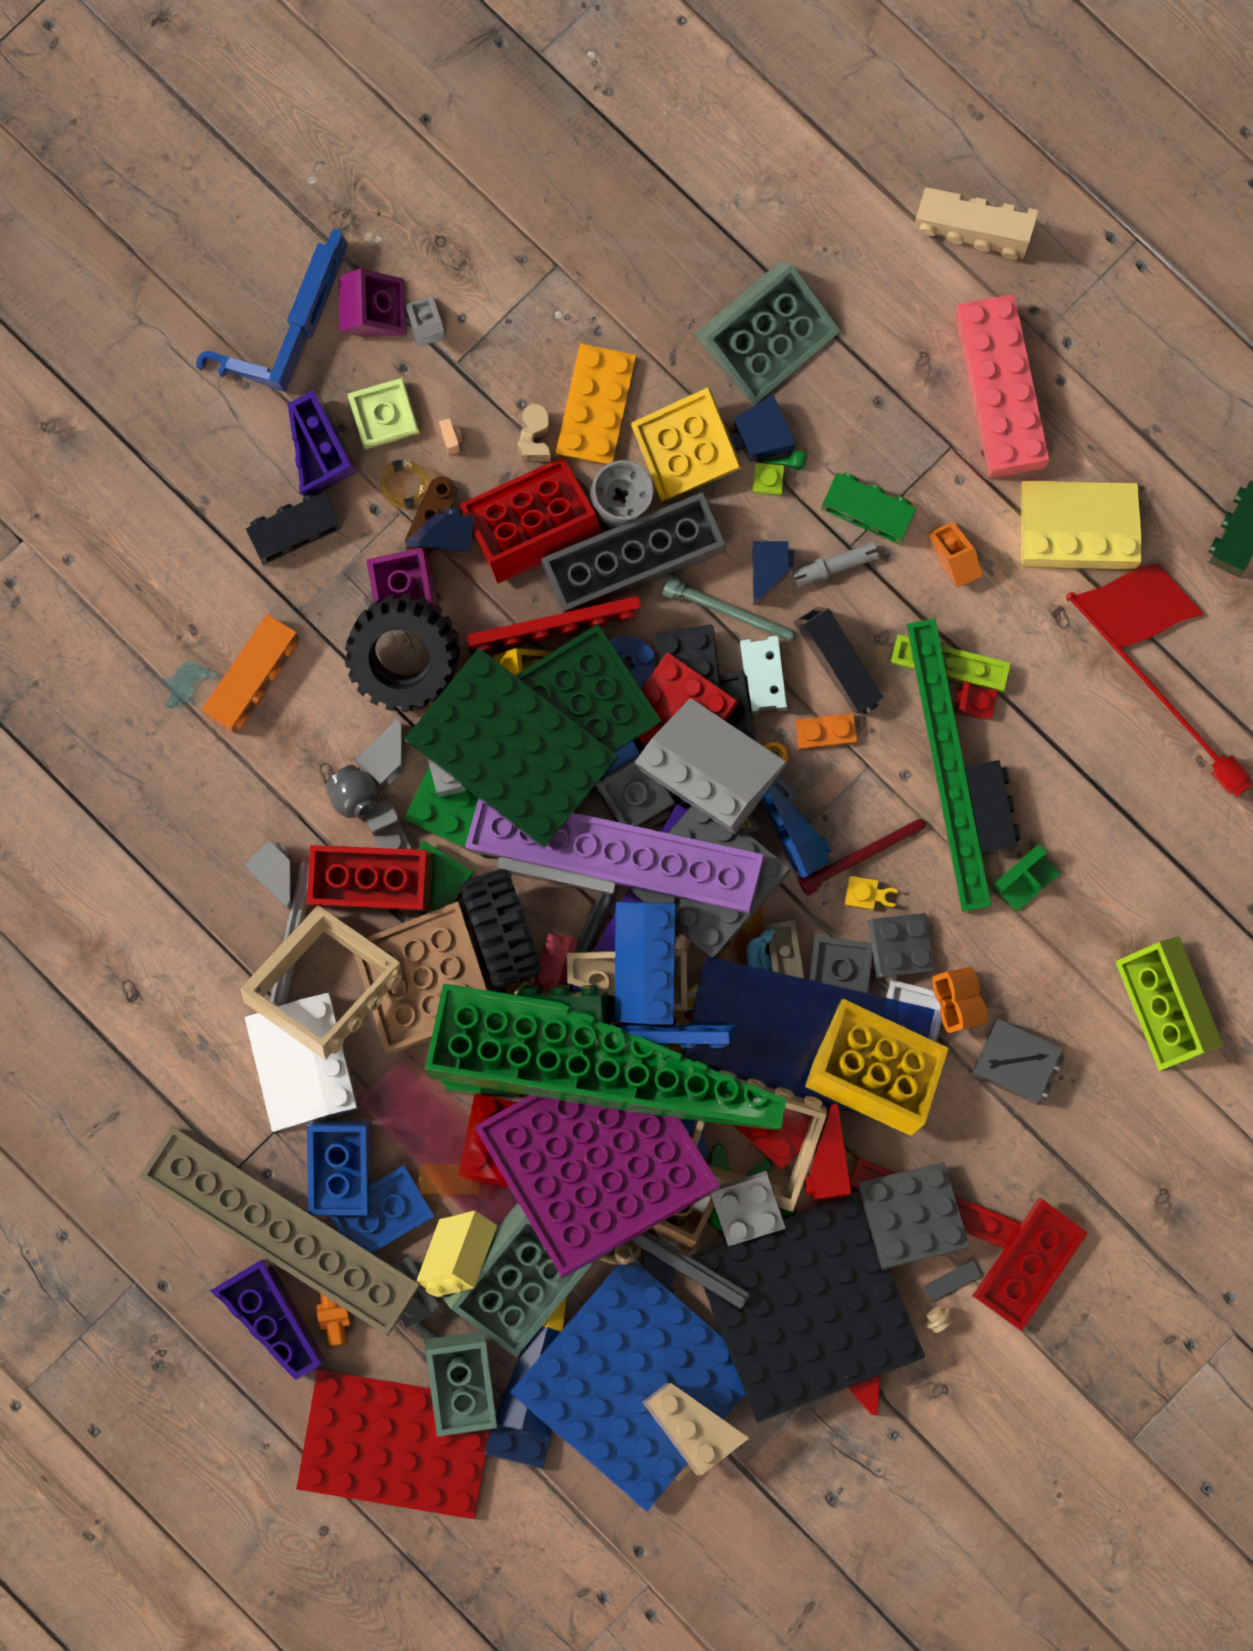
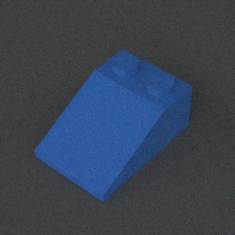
[307,1121,373,1215]

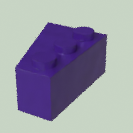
[288,390,358,497]

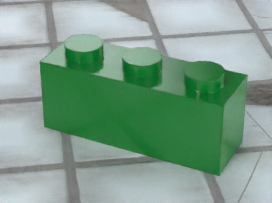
[821,472,916,545]

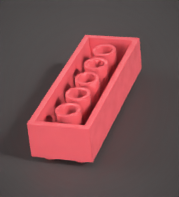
[955,294,1049,479]

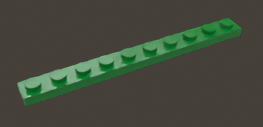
[906,618,991,912]

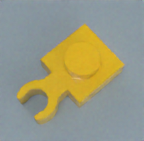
[844,876,898,911]

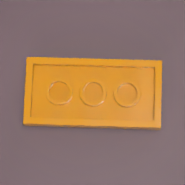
[556,343,636,466]

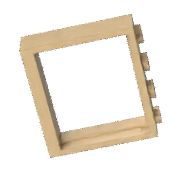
[240,906,402,1060]
[690,1070,827,1212]

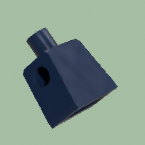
[730,394,795,461]

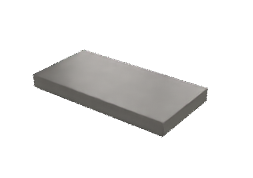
[497,857,616,897]

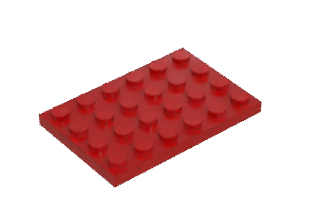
[296,1369,495,1519]

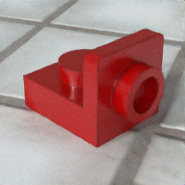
[953,681,997,721]

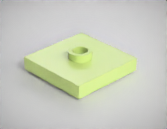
[347,377,420,450]

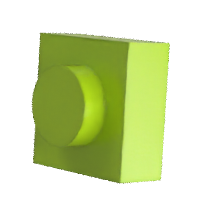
[752,463,784,496]

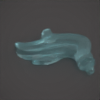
[163,661,217,708]

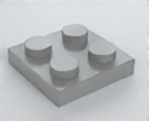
[711,1171,786,1246]

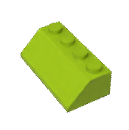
[1115,936,1223,1071]

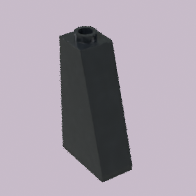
[793,607,883,714]

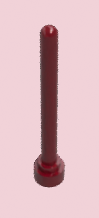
[797,818,926,897]

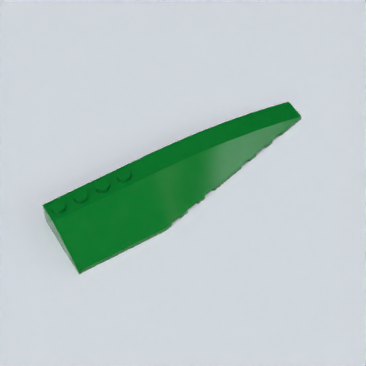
[425,983,786,1130]

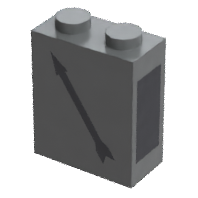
[971,1019,1064,1105]

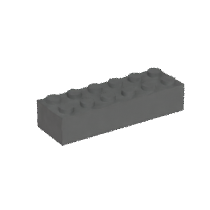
[541,492,725,613]

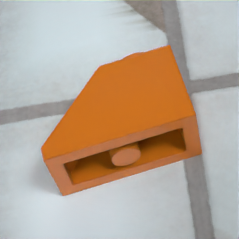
[927,521,983,587]

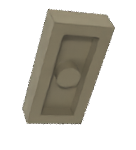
[765,920,804,983]

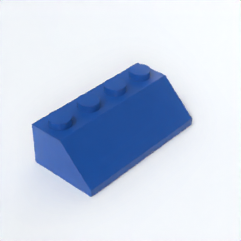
[614,902,676,1024]

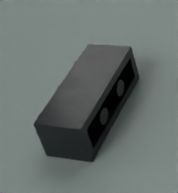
[245,492,341,565]
[964,760,1020,856]

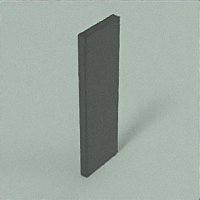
[924,1260,982,1302]

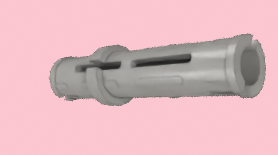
[791,542,879,588]

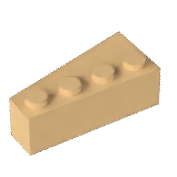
[914,187,1039,260]

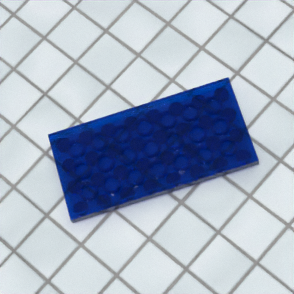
[682,956,935,1115]

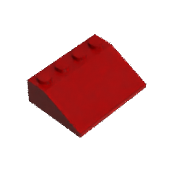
[459,457,602,584]

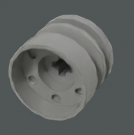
[589,460,653,529]

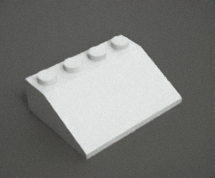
[245,992,359,1132]

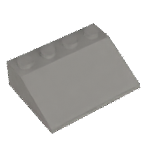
[635,698,786,835]

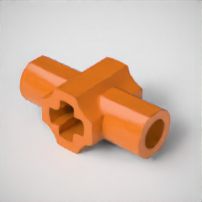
[316,1293,351,1347]

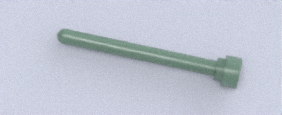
[662,573,795,641]

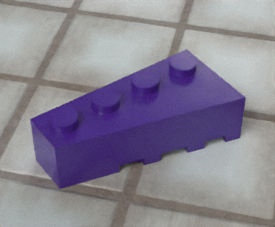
[210,1259,327,1380]

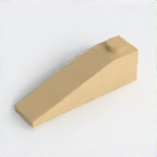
[567,949,688,1010]

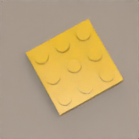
[631,387,742,503]

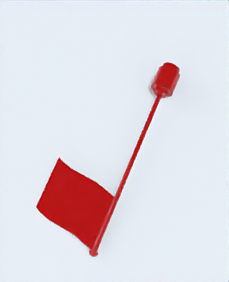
[1066,563,1253,798]

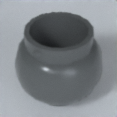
[325,765,379,818]

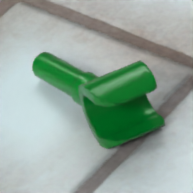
[765,450,807,470]

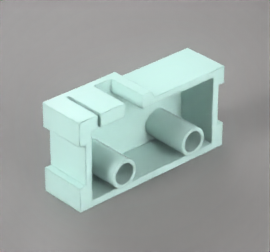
[740,636,788,715]

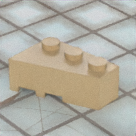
[643,1383,749,1475]

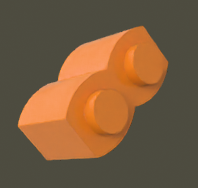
[932,967,988,1033]

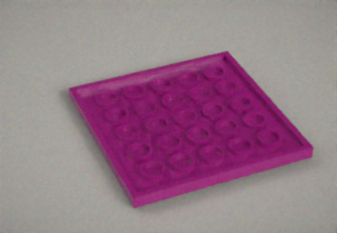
[474,1095,720,1279]

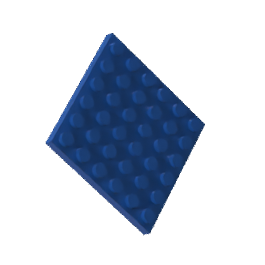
[509,1254,745,1512]

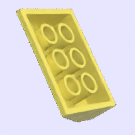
[1021,481,1141,569]

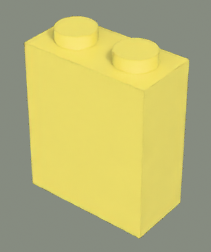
[416,1211,497,1297]

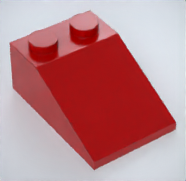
[804,1104,851,1202]

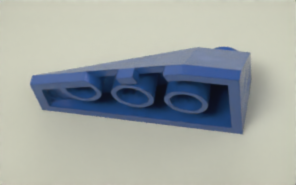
[761,783,831,878]

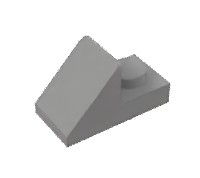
[405,296,444,346]
[365,798,411,849]

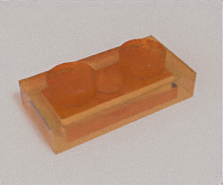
[419,1164,480,1195]

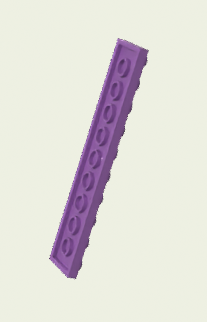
[465,798,765,914]

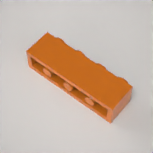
[202,614,299,734]

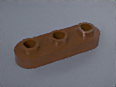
[405,476,457,555]

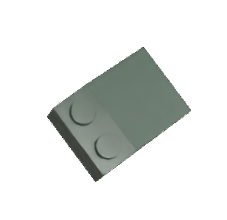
[424,1331,497,1437]

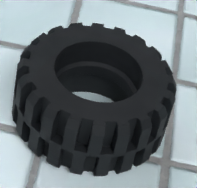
[344,594,460,712]
[460,869,542,988]

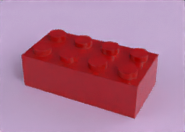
[307,845,433,911]

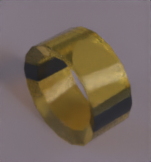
[380,459,427,509]

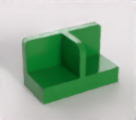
[993,844,1059,911]

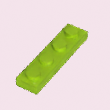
[890,634,1011,693]

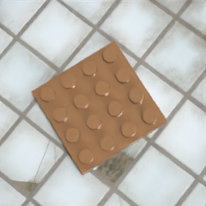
[354,902,490,1055]

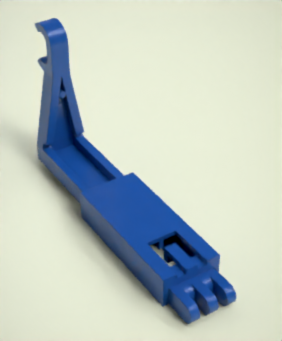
[196,229,348,392]

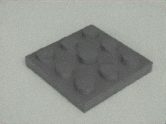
[858,1162,969,1270]

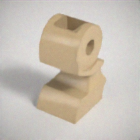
[517,404,551,462]

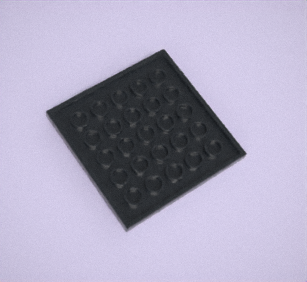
[691,1191,925,1424]

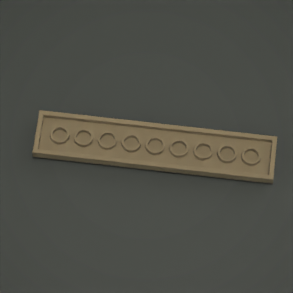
[139,1126,421,1336]

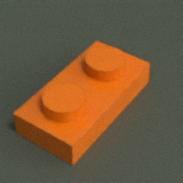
[795,713,857,750]

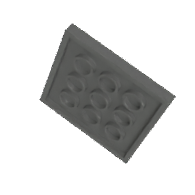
[625,806,791,960]

